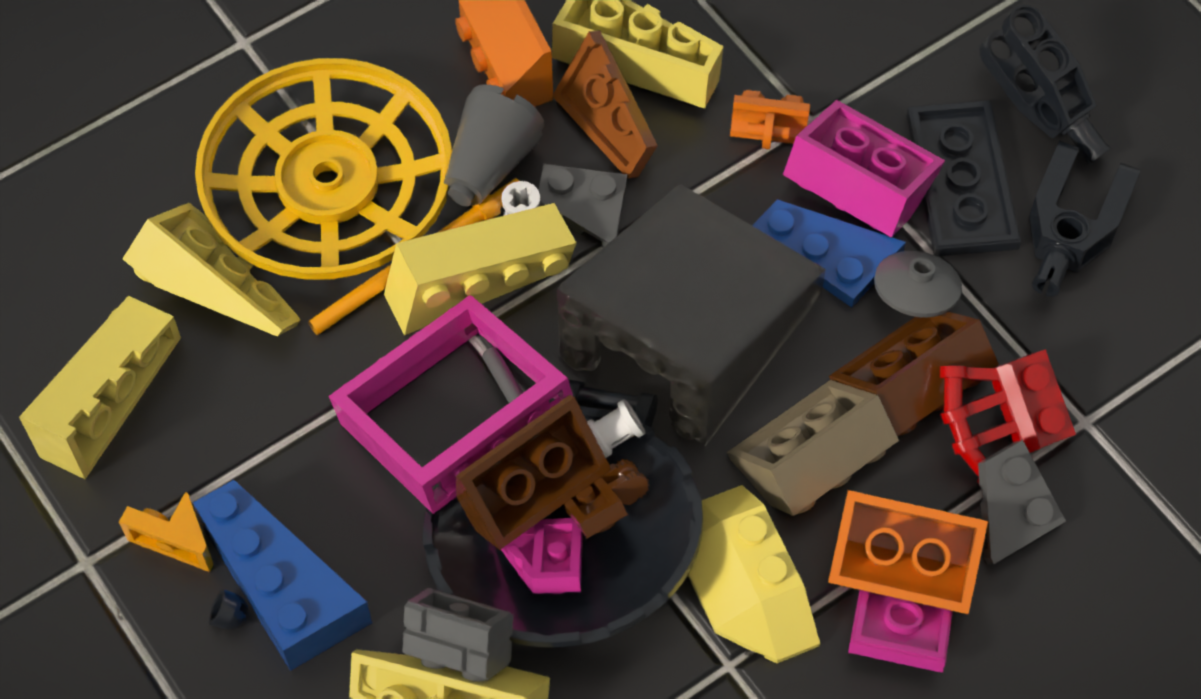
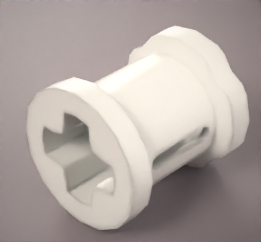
[501,181,540,216]
[587,399,645,458]

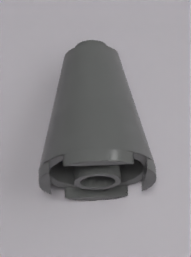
[444,85,545,206]

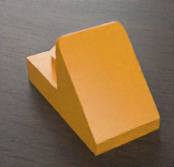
[119,492,214,572]

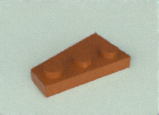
[552,30,658,179]

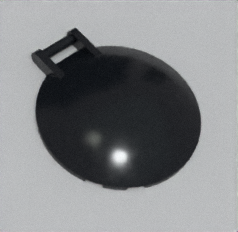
[423,380,703,647]

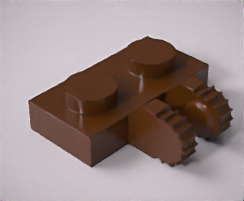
[562,459,650,538]

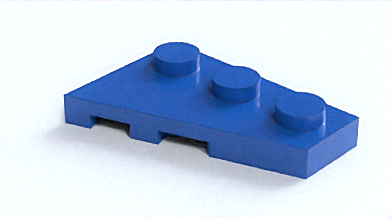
[750,199,906,308]

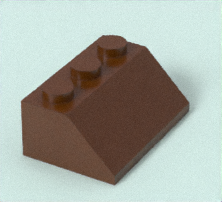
[829,312,999,436]
[456,395,611,550]

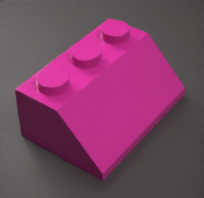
[783,100,945,238]

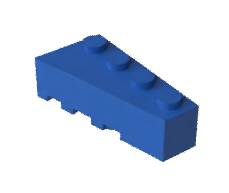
[193,480,372,671]

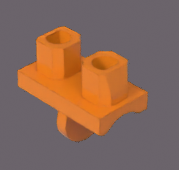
[730,90,810,150]

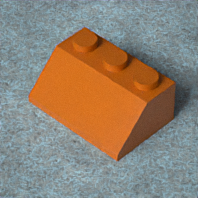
[455,0,553,107]
[828,490,988,614]

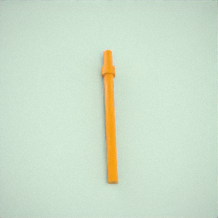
[308,178,519,335]

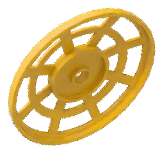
[195,58,452,280]

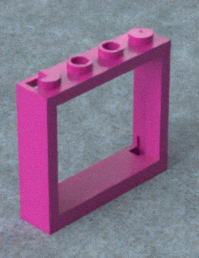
[329,295,573,514]

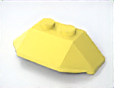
[688,485,820,664]

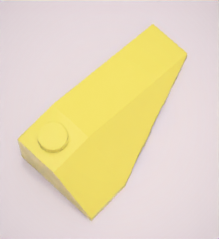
[123,203,301,337]
[349,649,550,699]

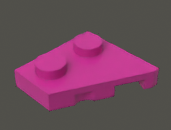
[501,518,583,594]

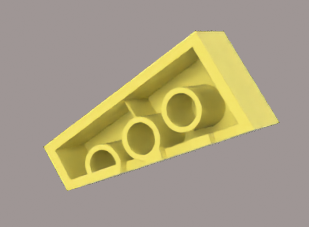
[552,0,723,109]
[384,203,576,336]
[19,296,181,479]

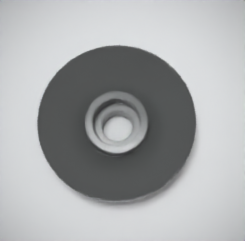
[874,251,962,317]

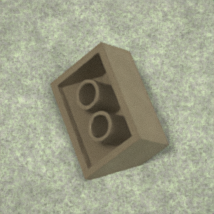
[727,380,899,516]

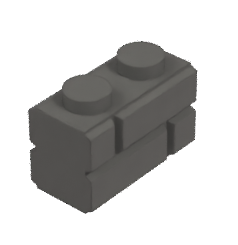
[403,588,513,682]

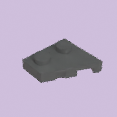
[538,164,627,252]
[978,440,1066,564]

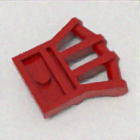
[939,349,1076,487]

